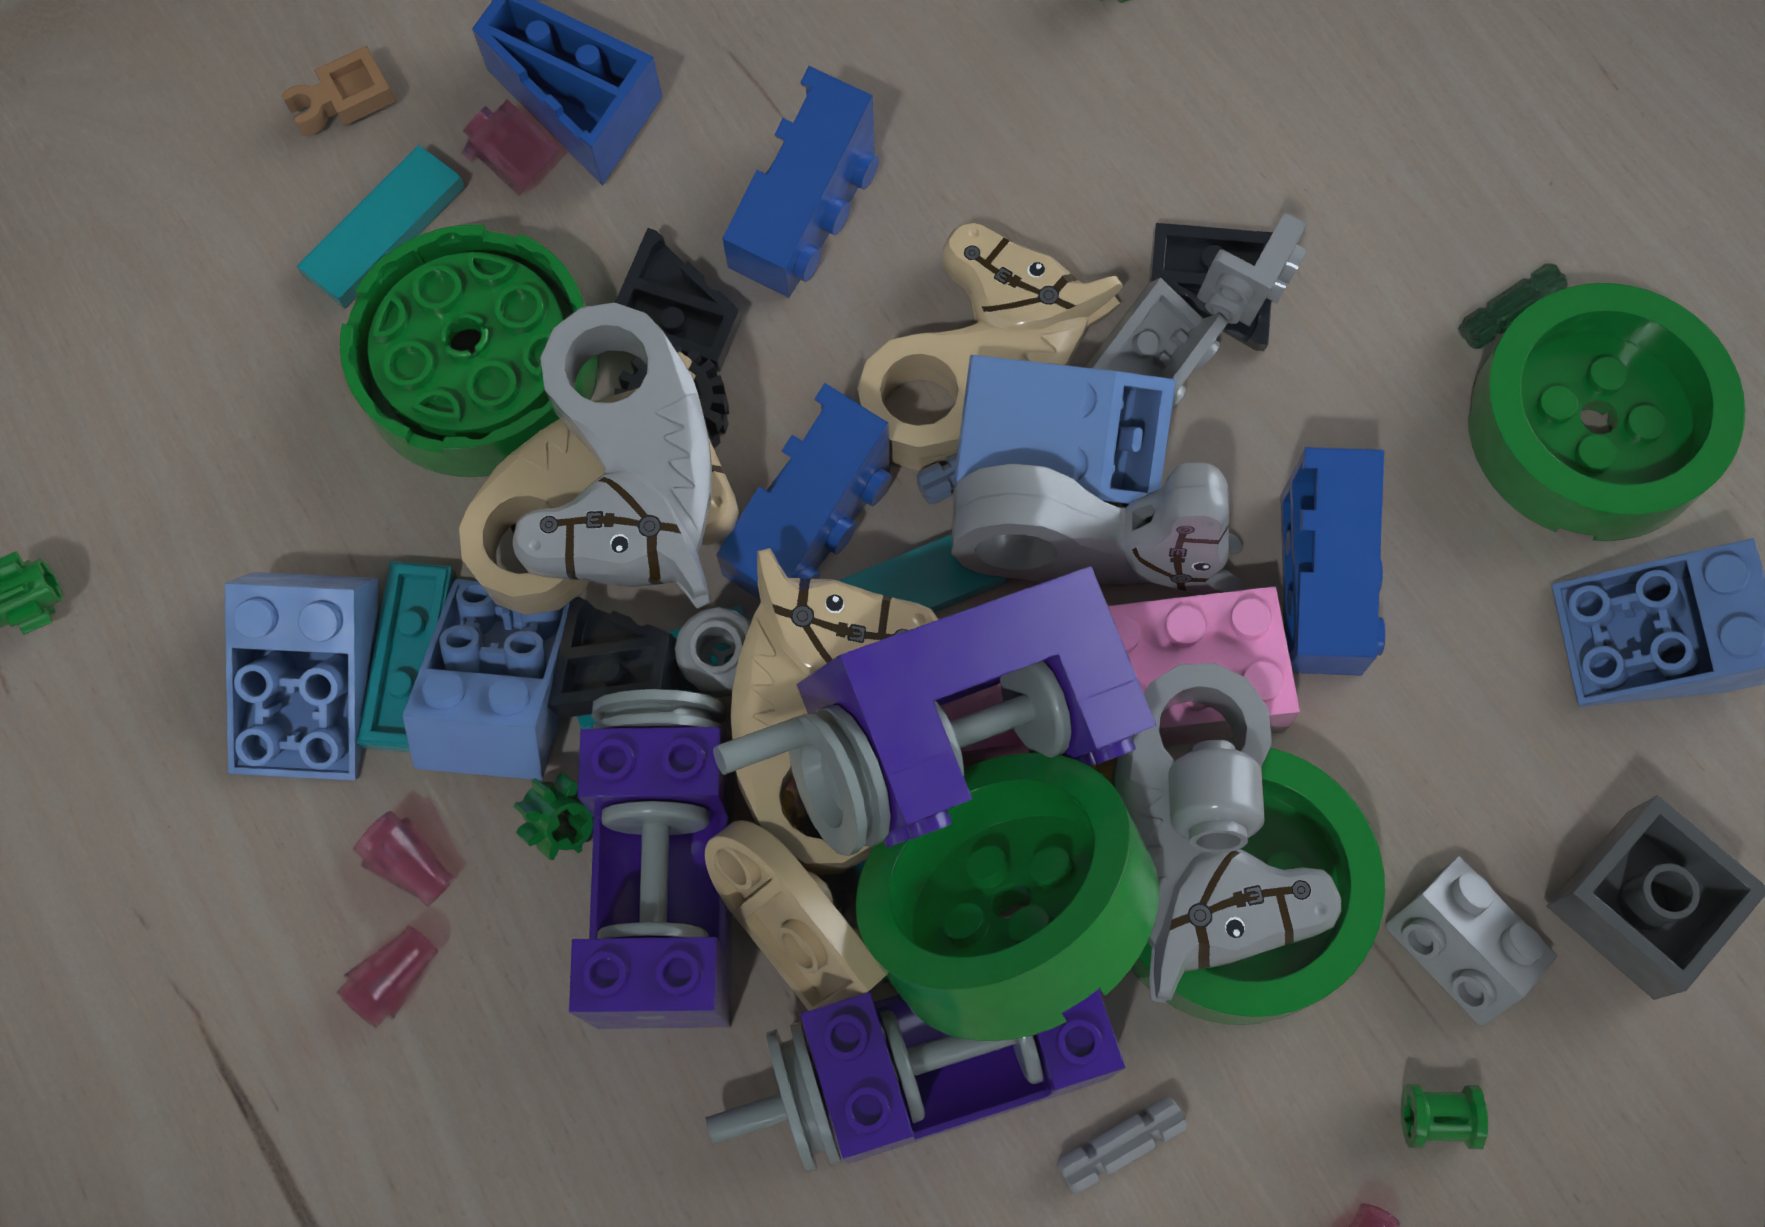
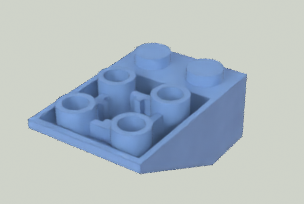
[954,355,1176,504]
[1552,538,1765,707]
[225,572,378,780]
[402,579,578,780]

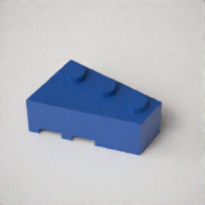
[472,0,662,186]
[722,66,879,298]
[716,383,893,601]
[1280,447,1385,676]

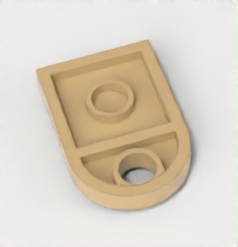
[705,820,886,1011]

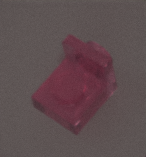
[461,99,560,195]

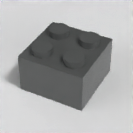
[1546,795,1765,1000]

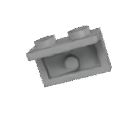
[1197,212,1308,326]
[1085,278,1228,409]
[1386,856,1558,1026]

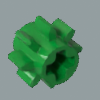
[0,551,63,635]
[514,772,594,860]

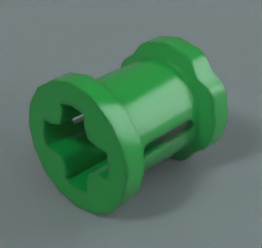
[1401,1084,1488,1149]

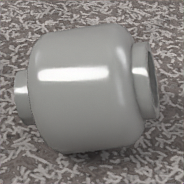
[675,607,751,697]
[1168,740,1265,853]

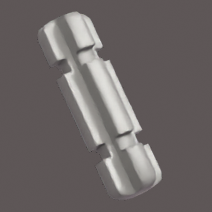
[1057,1097,1188,1193]

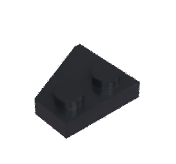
[1149,223,1273,351]
[615,228,741,372]
[547,597,679,718]

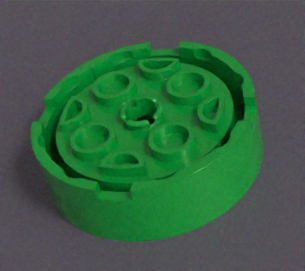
[340,224,599,477]
[1468,283,1746,541]
[1131,744,1385,1025]
[856,753,1159,1041]

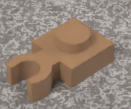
[281,45,396,136]

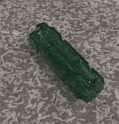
[1458,263,1568,349]

